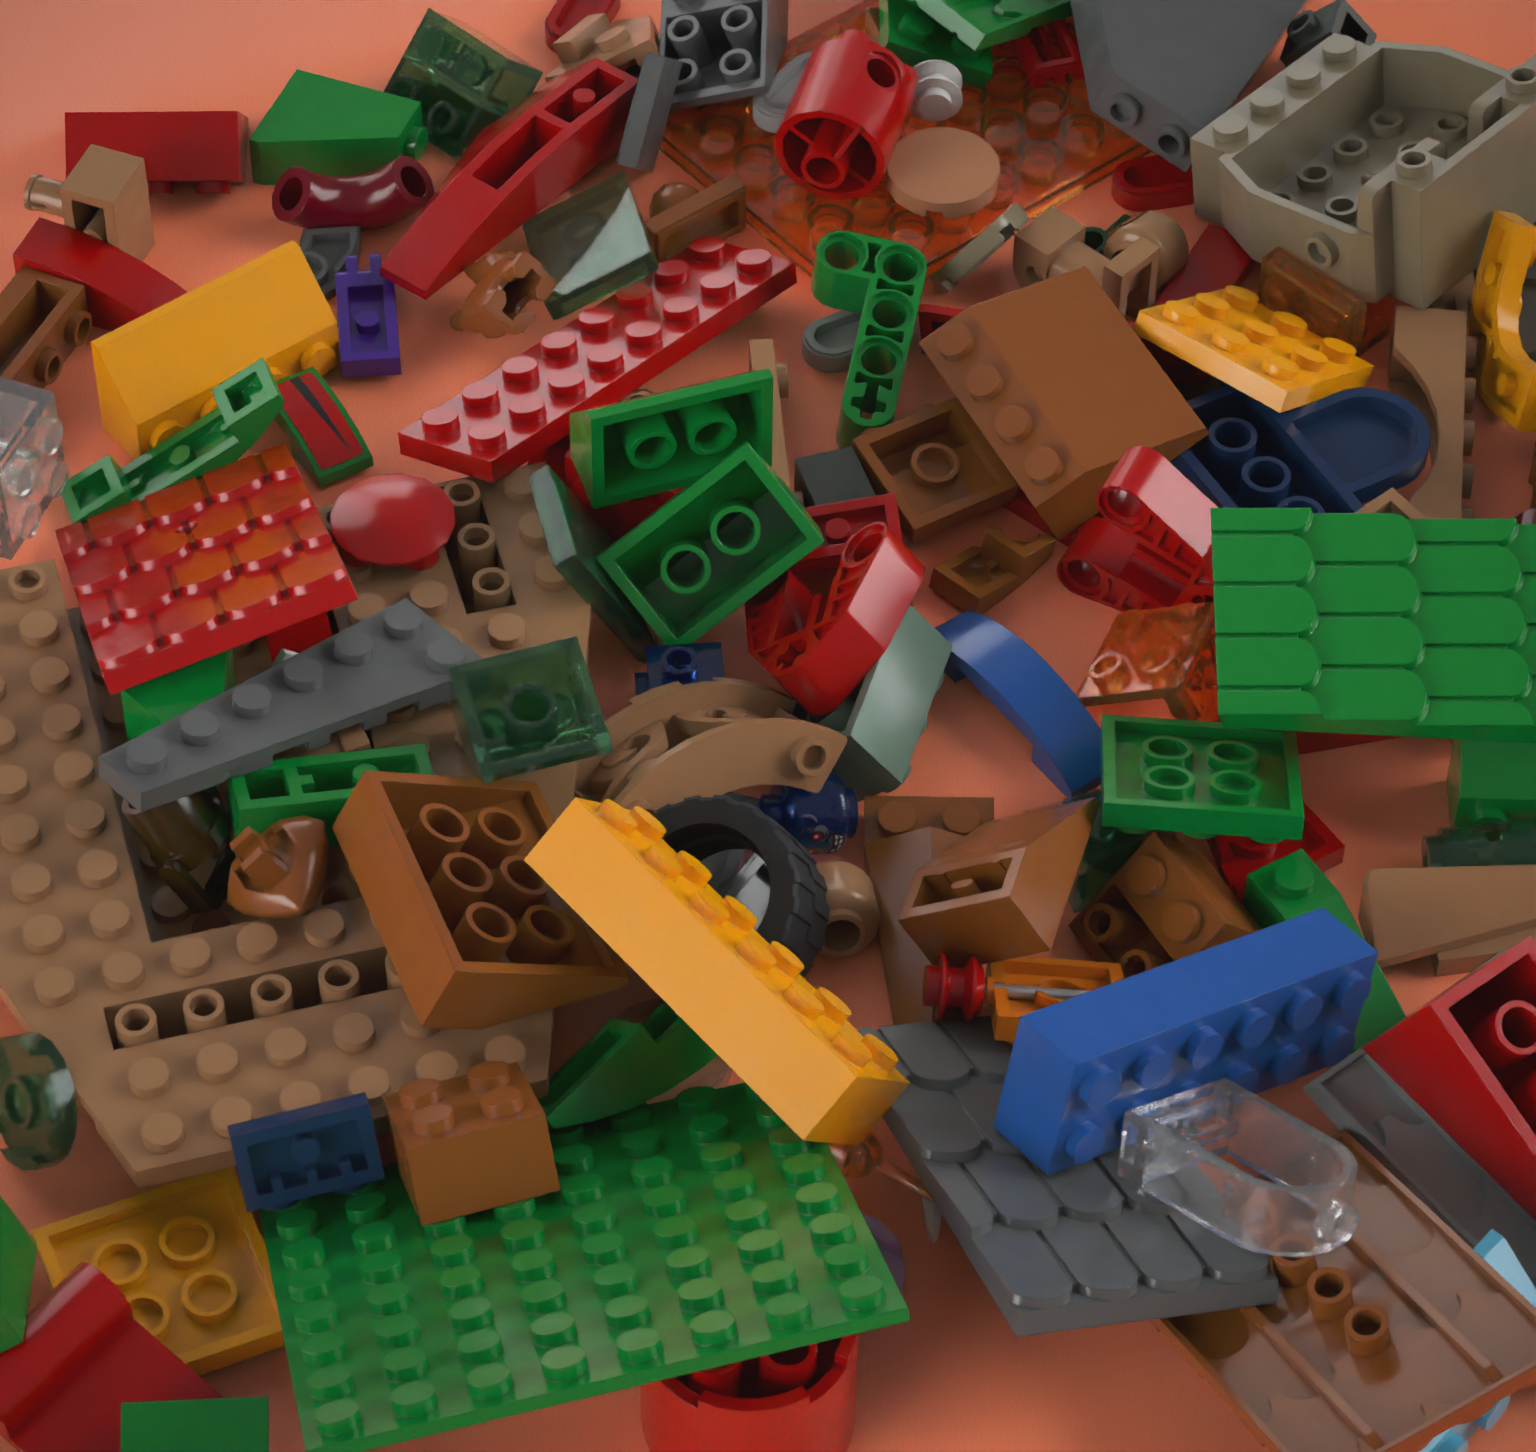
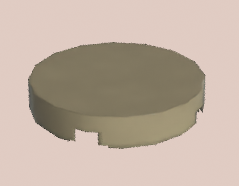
[930,202,1029,293]

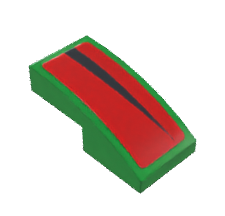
[274,367,374,488]

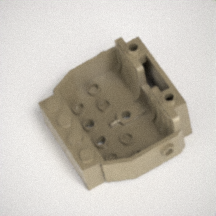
[1190,33,1536,310]

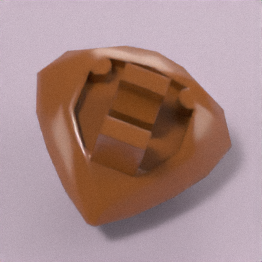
[227,815,329,919]

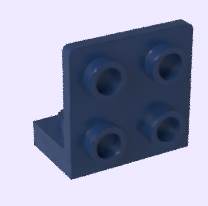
[227,1092,385,1212]

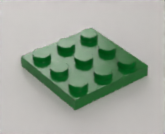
[1100,714,1305,844]

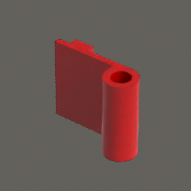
[0,1262,224,1452]

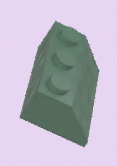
[788,605,953,803]

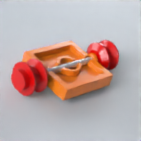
[922,952,1153,1045]

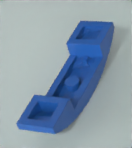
[935,610,1101,801]

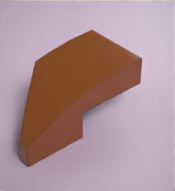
[928,527,1057,614]

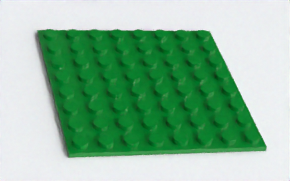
[259,1081,910,1452]

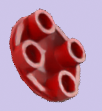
[330,473,455,571]

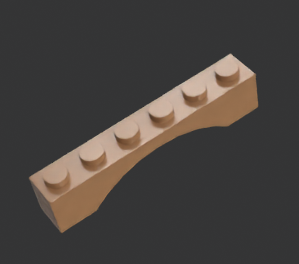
[1387,305,1477,519]

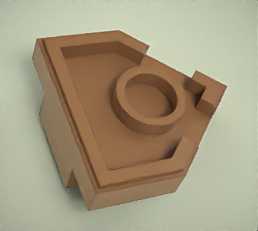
[544,13,659,82]

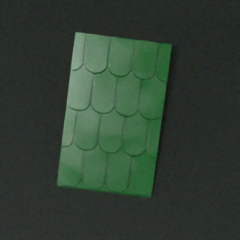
[1210,508,1536,755]

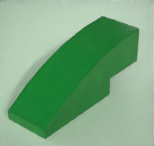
[537,1001,718,1129]

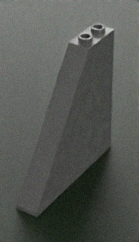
[1070,0,1310,173]

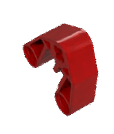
[1056,446,1218,630]
[745,521,925,717]

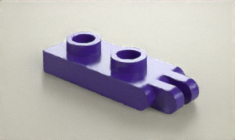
[335,253,401,379]

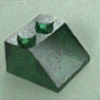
[448,636,613,784]

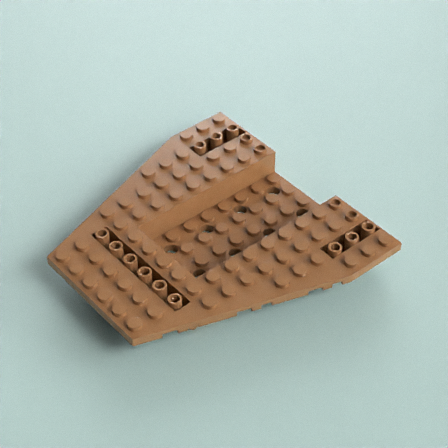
[0,462,593,1188]

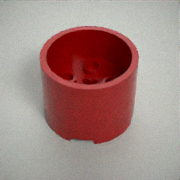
[640,1333,859,1452]

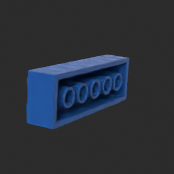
[993,907,1379,1176]

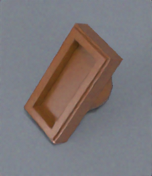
[642,174,746,271]

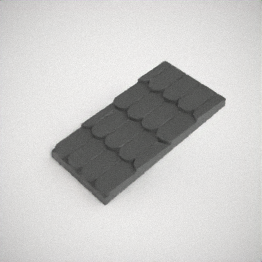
[856,1015,1278,1337]

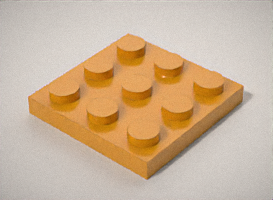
[1133,285,1374,413]
[31,1167,285,1376]

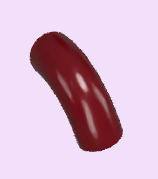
[272,155,434,232]

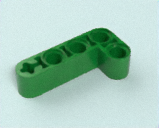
[811,231,927,449]

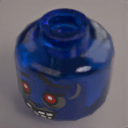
[758,772,858,855]

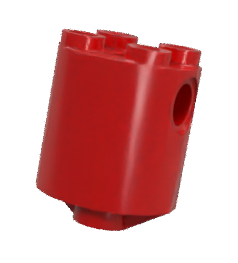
[774,29,918,200]

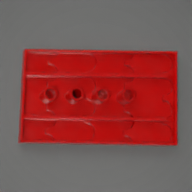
[55,443,358,696]

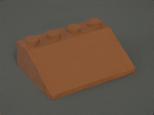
[918,266,1210,540]
[332,770,631,1030]

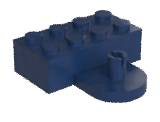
[1170,385,1430,513]

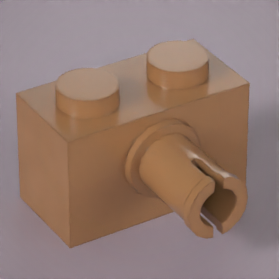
[23,144,155,261]

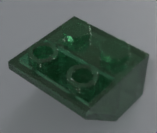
[383,8,544,160]

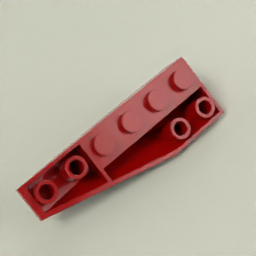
[380,58,638,300]

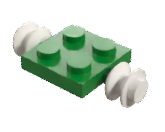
[879,0,992,121]

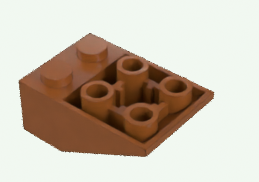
[897,797,1100,967]

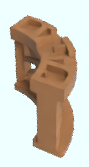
[574,677,847,815]

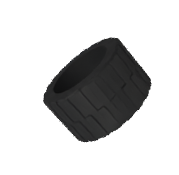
[653,795,830,978]

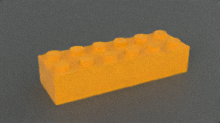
[524,797,910,1145]

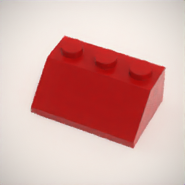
[65,111,249,195]

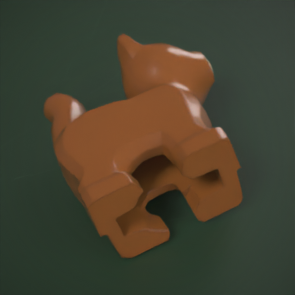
[449,250,556,338]

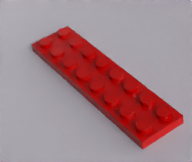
[398,236,797,484]

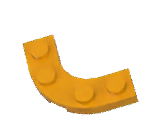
[1469,210,1536,433]

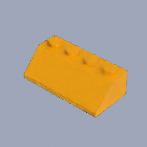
[91,240,341,460]

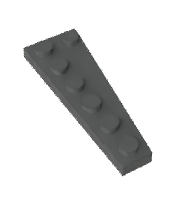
[98,598,490,813]

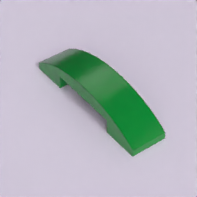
[58,358,285,524]

